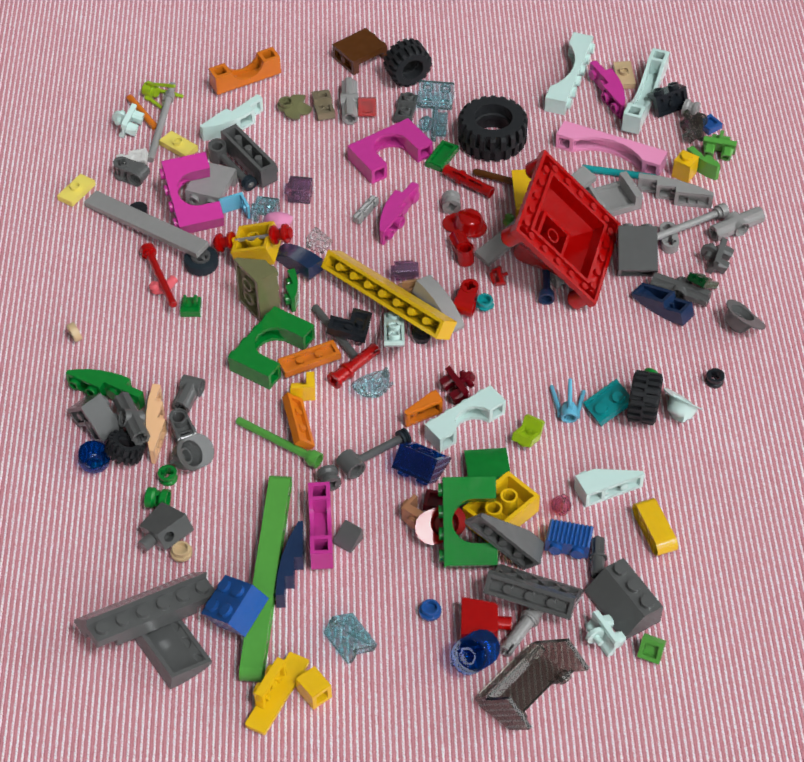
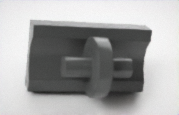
[701,237,734,274]

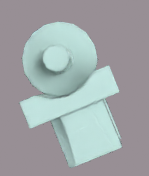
[112,103,144,138]
[585,610,626,657]

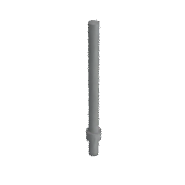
[147,82,176,163]

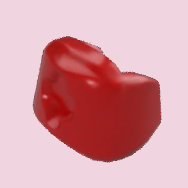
[490,265,508,286]

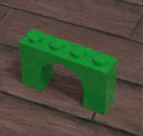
[228,306,315,390]
[438,476,498,568]

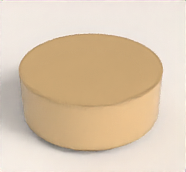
[66,322,82,342]

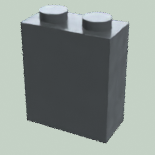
[617,223,658,277]

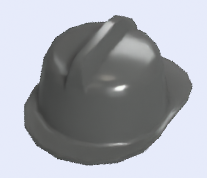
[724,300,766,333]
[170,433,214,471]

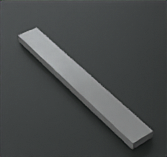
[475,165,597,267]
[84,190,209,258]

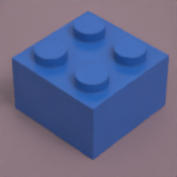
[201,575,269,637]

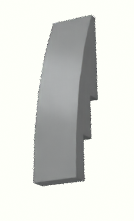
[637,173,714,209]

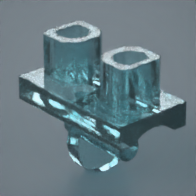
[418,106,448,142]

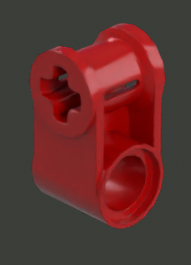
[453,279,479,317]

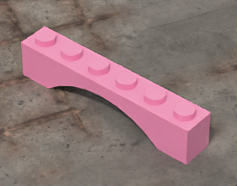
[555,120,668,176]

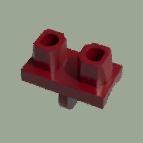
[439,365,476,404]

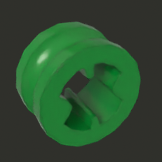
[158,465,178,486]

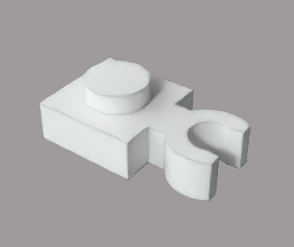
[116,148,148,165]

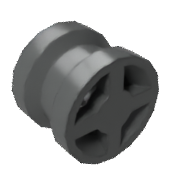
[317,465,341,491]

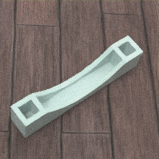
[544,32,596,115]
[621,48,670,134]

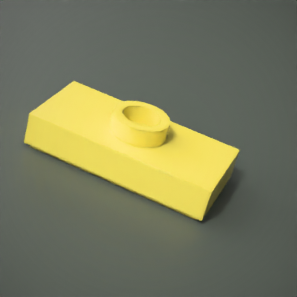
[159,131,198,157]
[57,174,96,207]

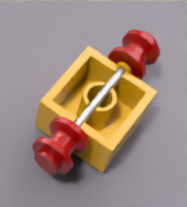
[213,221,293,265]

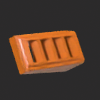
[404,390,443,427]

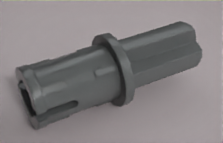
[589,536,607,579]

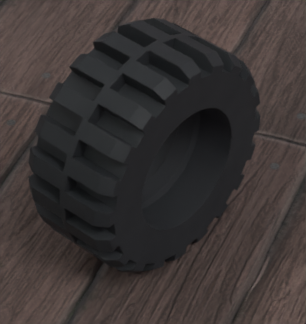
[458,95,528,162]

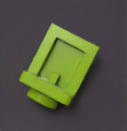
[511,414,545,448]

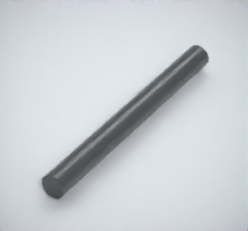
[312,304,358,359]

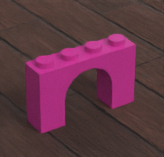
[347,118,433,184]
[159,152,224,233]

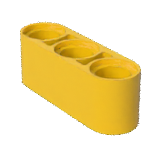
[632,498,678,556]

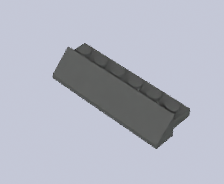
[74,572,215,648]

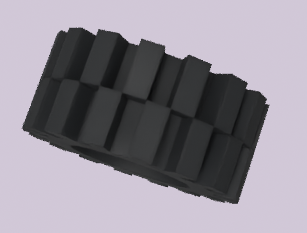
[104,429,146,466]

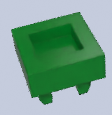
[180,295,202,317]

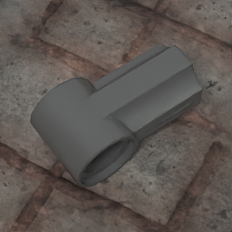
[172,374,205,413]

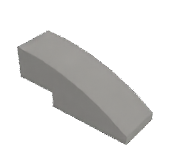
[412,275,465,333]

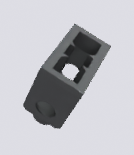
[138,502,194,552]

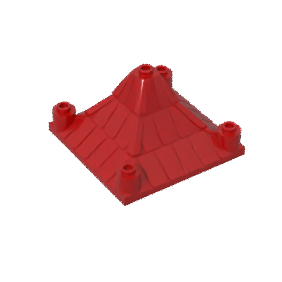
[501,150,621,310]

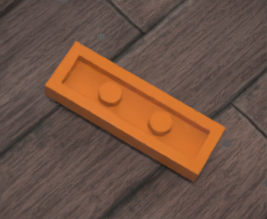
[277,340,341,378]
[282,392,315,450]

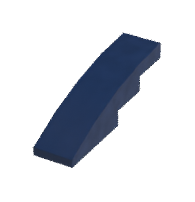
[275,521,304,608]

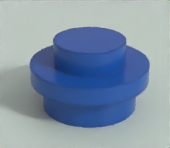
[419,599,442,621]

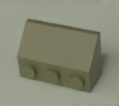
[234,258,281,321]

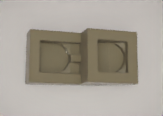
[311,90,335,121]

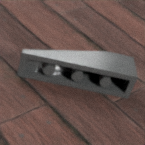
[465,513,544,570]

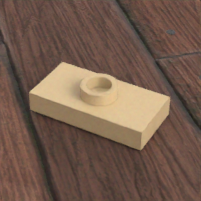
[613,61,636,89]

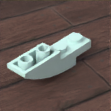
[200,94,263,141]
[384,311,405,347]

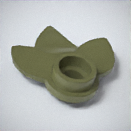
[277,94,313,120]

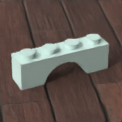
[425,385,506,453]

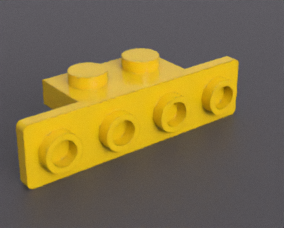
[245,652,309,735]

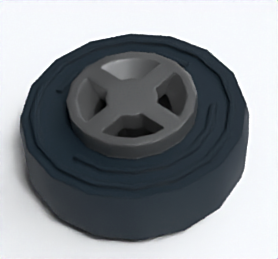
[184,246,218,276]

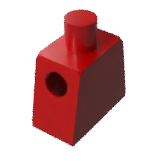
[461,597,512,647]

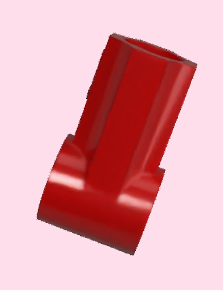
[449,229,474,267]

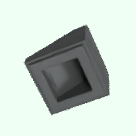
[333,520,363,553]

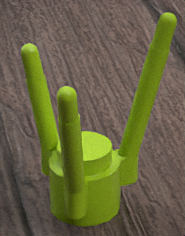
[141,81,184,110]

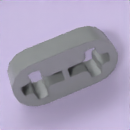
[659,221,679,254]

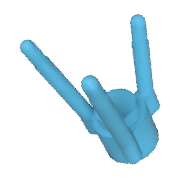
[550,378,586,423]

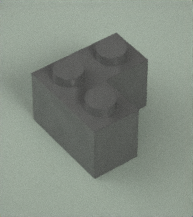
[67,393,123,443]

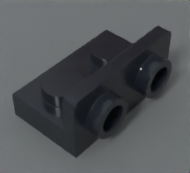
[647,82,688,118]

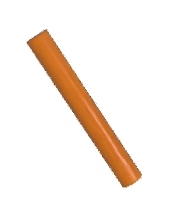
[126,94,157,130]

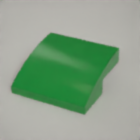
[464,448,510,480]

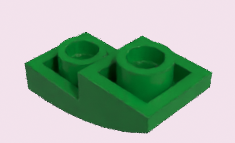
[283,268,299,312]

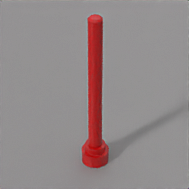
[140,243,177,308]

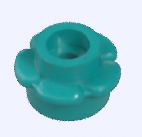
[475,293,494,312]

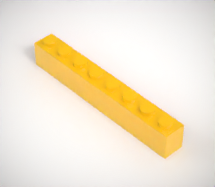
[321,250,457,340]

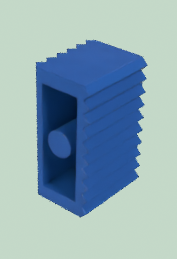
[544,518,594,559]

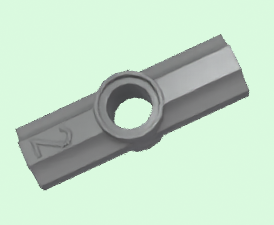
[340,77,358,125]
[709,206,765,241]

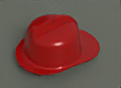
[442,208,487,238]
[415,507,466,545]

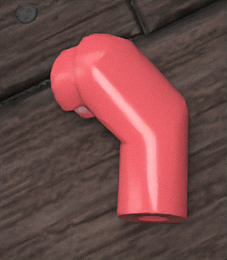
[149,275,178,295]

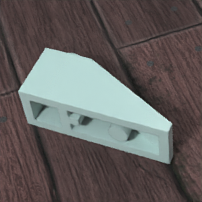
[574,469,645,508]

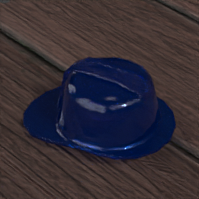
[450,629,500,675]

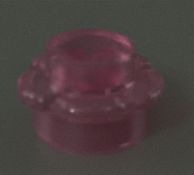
[551,494,572,516]

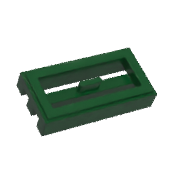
[687,272,719,289]

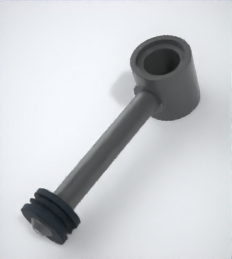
[208,138,257,191]
[336,428,412,479]

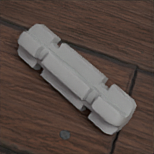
[353,195,379,224]

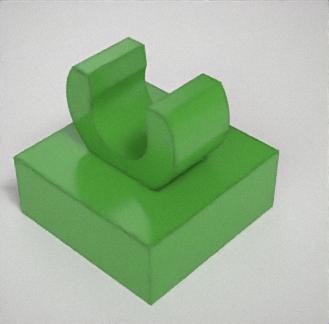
[637,633,666,665]

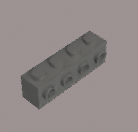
[221,124,278,188]

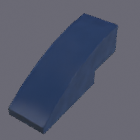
[276,243,323,280]
[631,283,695,326]

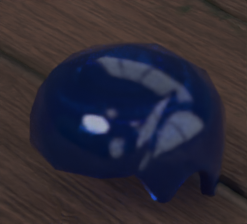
[78,440,110,474]

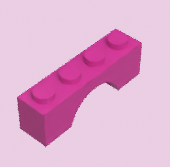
[308,482,333,570]

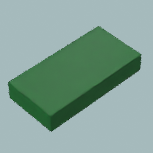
[425,140,459,172]

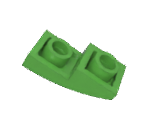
[687,146,720,180]

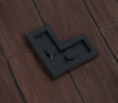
[326,308,372,343]

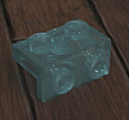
[417,80,455,110]
[324,613,377,664]

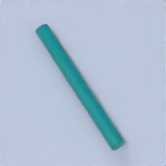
[582,164,656,179]

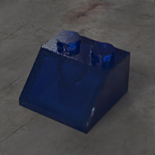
[391,442,451,485]

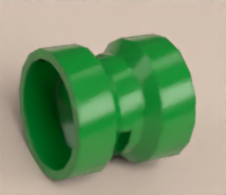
[144,487,171,509]

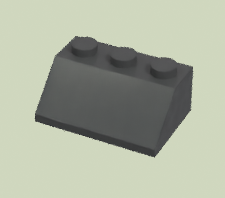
[585,558,663,640]

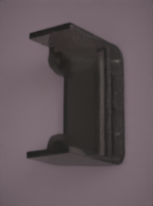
[475,638,589,731]

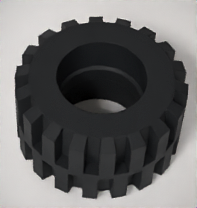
[383,38,432,87]
[627,370,663,425]

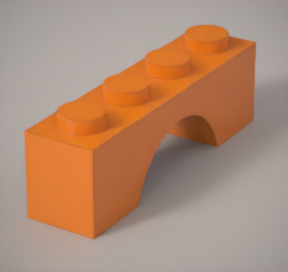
[208,47,281,95]

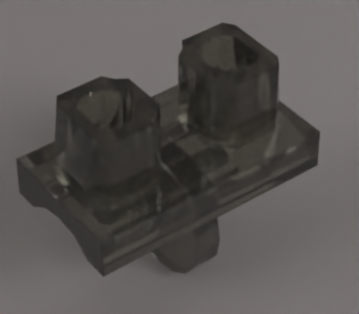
[680,109,708,144]

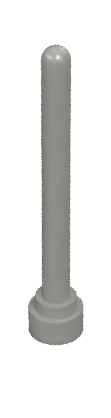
[657,203,730,240]

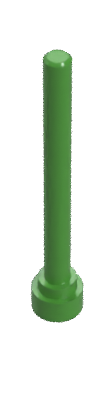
[236,417,323,469]

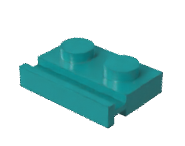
[583,379,630,426]

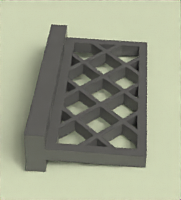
[483,564,584,620]

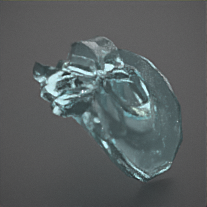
[352,367,394,398]

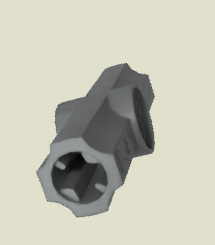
[650,272,712,307]
[113,392,150,445]

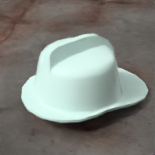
[663,388,702,423]

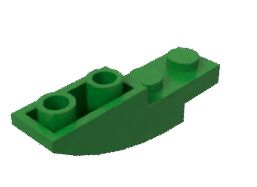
[66,369,145,410]

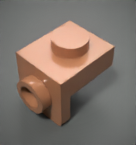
[401,494,424,529]

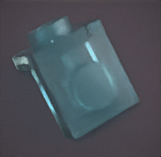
[251,196,280,222]

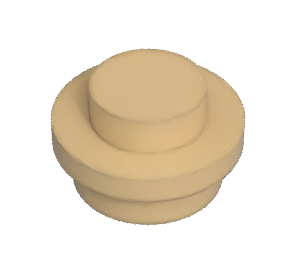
[170,541,193,562]

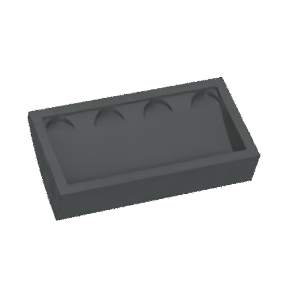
[135,619,212,689]

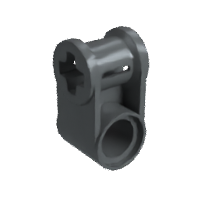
[113,156,150,187]
[169,408,197,445]

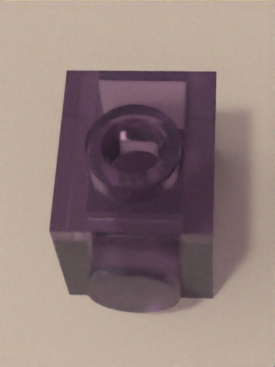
[284,176,313,204]

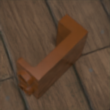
[332,28,387,75]

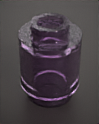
[391,260,419,281]

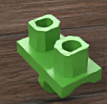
[702,130,737,161]

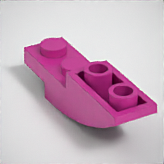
[588,60,625,119]
[380,182,420,245]

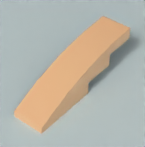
[146,384,167,464]

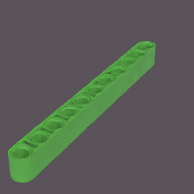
[239,476,292,682]

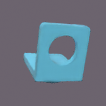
[218,192,251,219]

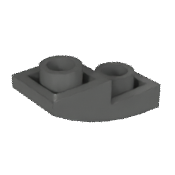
[394,92,418,122]

